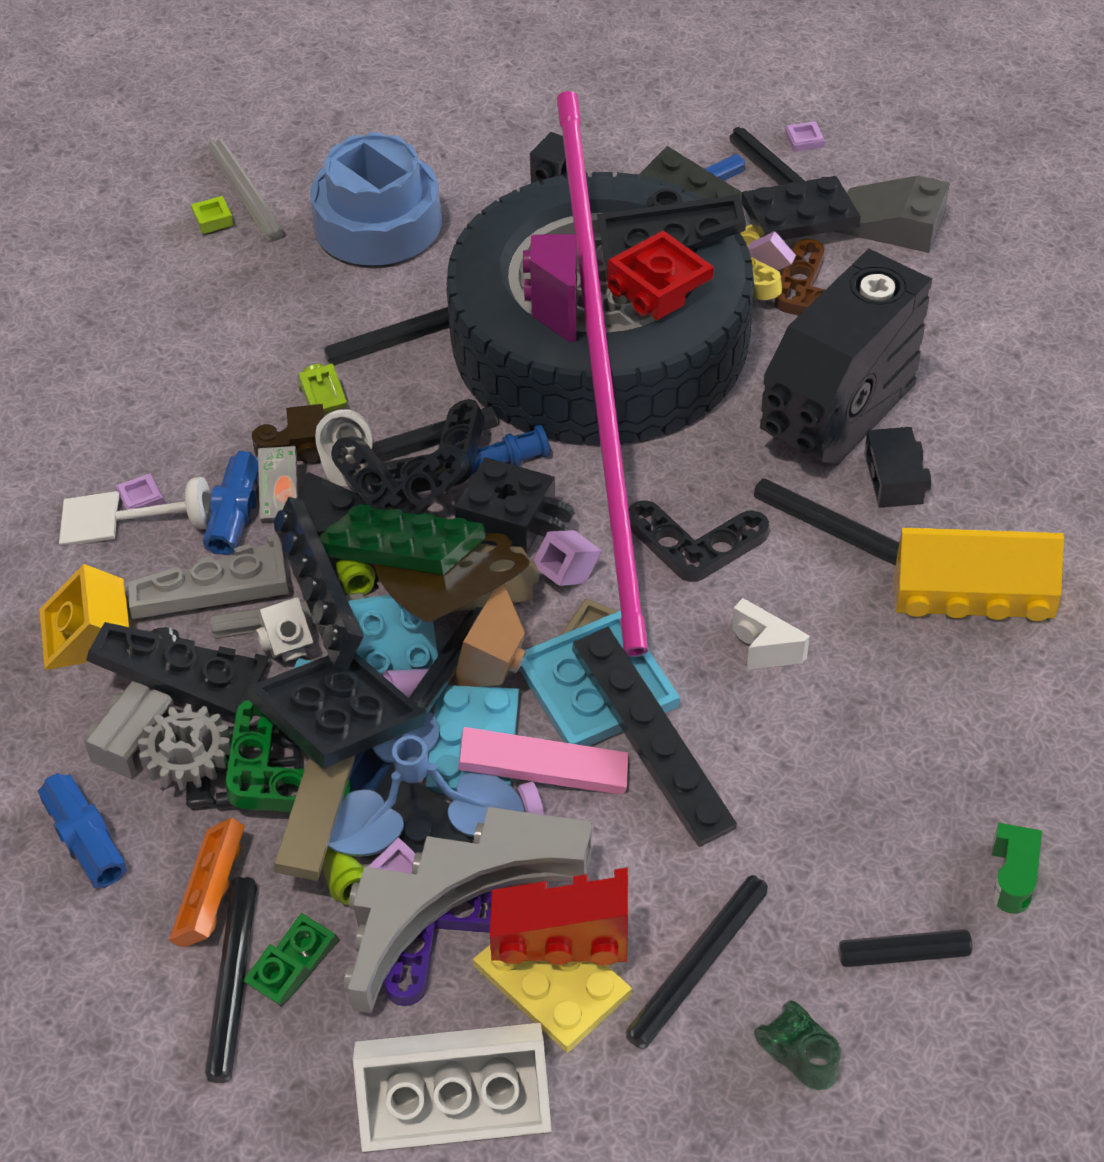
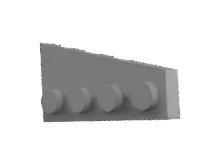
[128,535,289,619]

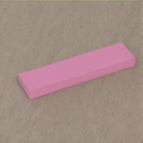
[458,727,628,794]

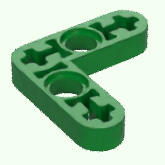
[226,700,350,812]

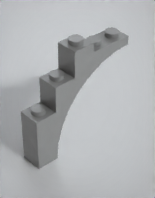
[344,807,593,1013]

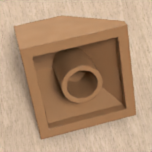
[453,585,526,687]

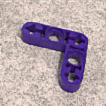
[385,891,492,1006]

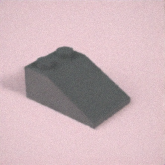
[833,176,950,253]

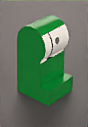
[991,822,1042,914]

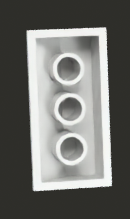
[353,1023,552,1152]

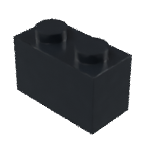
[864,426,931,508]

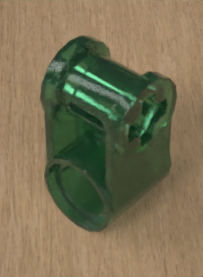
[754,1000,841,1091]

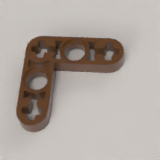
[774,239,826,316]

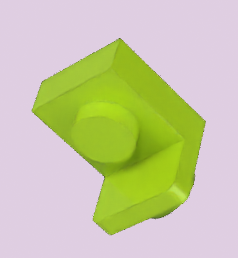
[297,364,347,413]

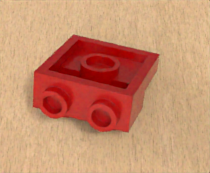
[607,230,714,320]

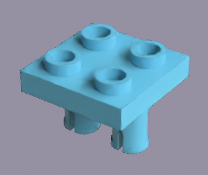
[348,594,438,675]

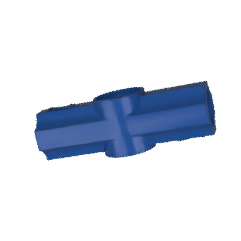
[203,451,259,555]
[37,773,127,888]

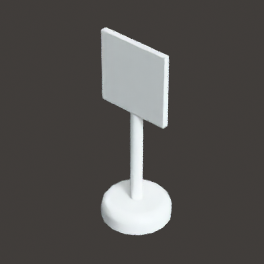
[59,477,211,545]

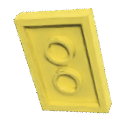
[473,945,632,1053]

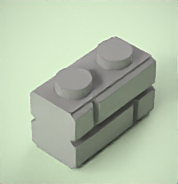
[84,681,175,779]

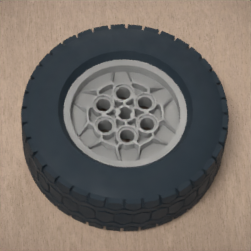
[446,172,754,445]

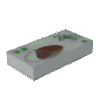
[258,446,298,522]

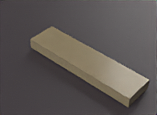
[274,755,356,881]

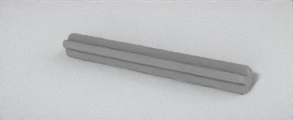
[208,139,284,242]

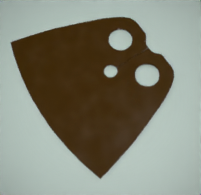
[374,533,530,623]

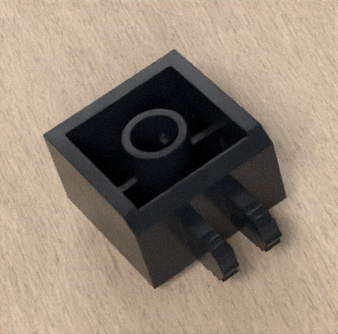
[455,457,575,554]

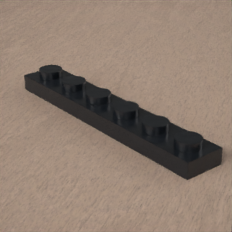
[274,497,364,669]
[572,626,737,847]

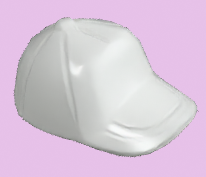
[315,409,373,486]

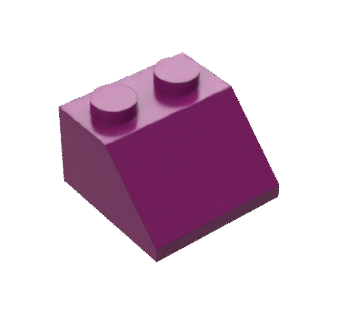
[523,234,577,342]

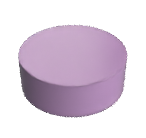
[516,781,544,815]

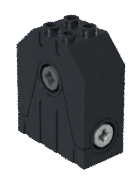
[760,248,933,465]

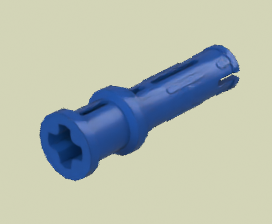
[455,425,550,474]

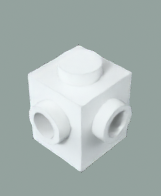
[256,597,313,662]

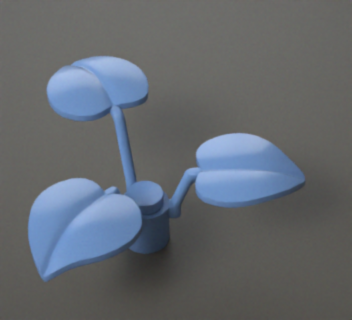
[328,712,524,857]

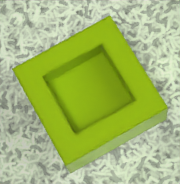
[191,196,234,234]

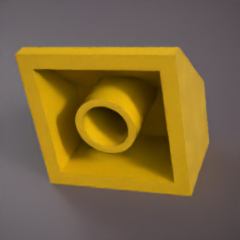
[39,564,129,670]

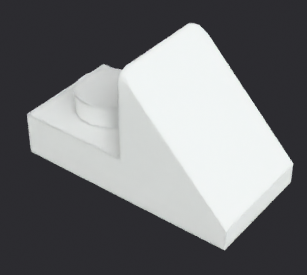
[732,598,810,670]

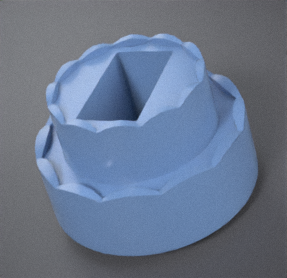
[310,132,442,266]

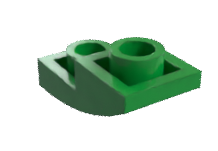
[243,912,340,1006]

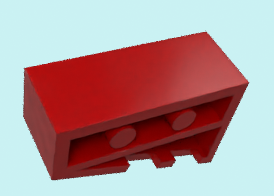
[489,867,628,965]

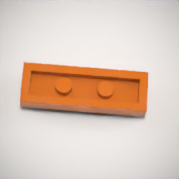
[169,817,245,947]

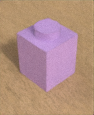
[534,530,602,586]

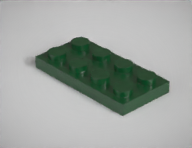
[319,505,486,575]

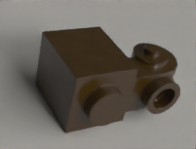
[251,404,325,463]

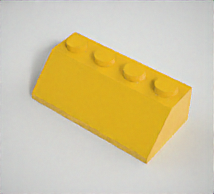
[894,528,1064,621]

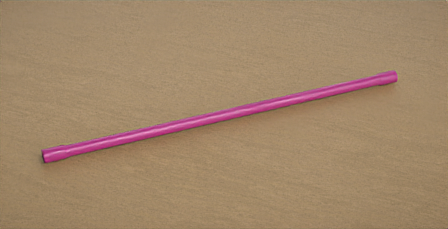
[557,91,648,657]

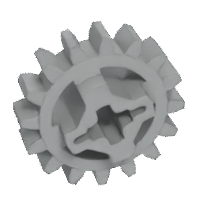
[138,704,231,790]

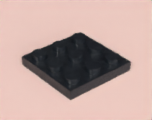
[248,653,426,769]

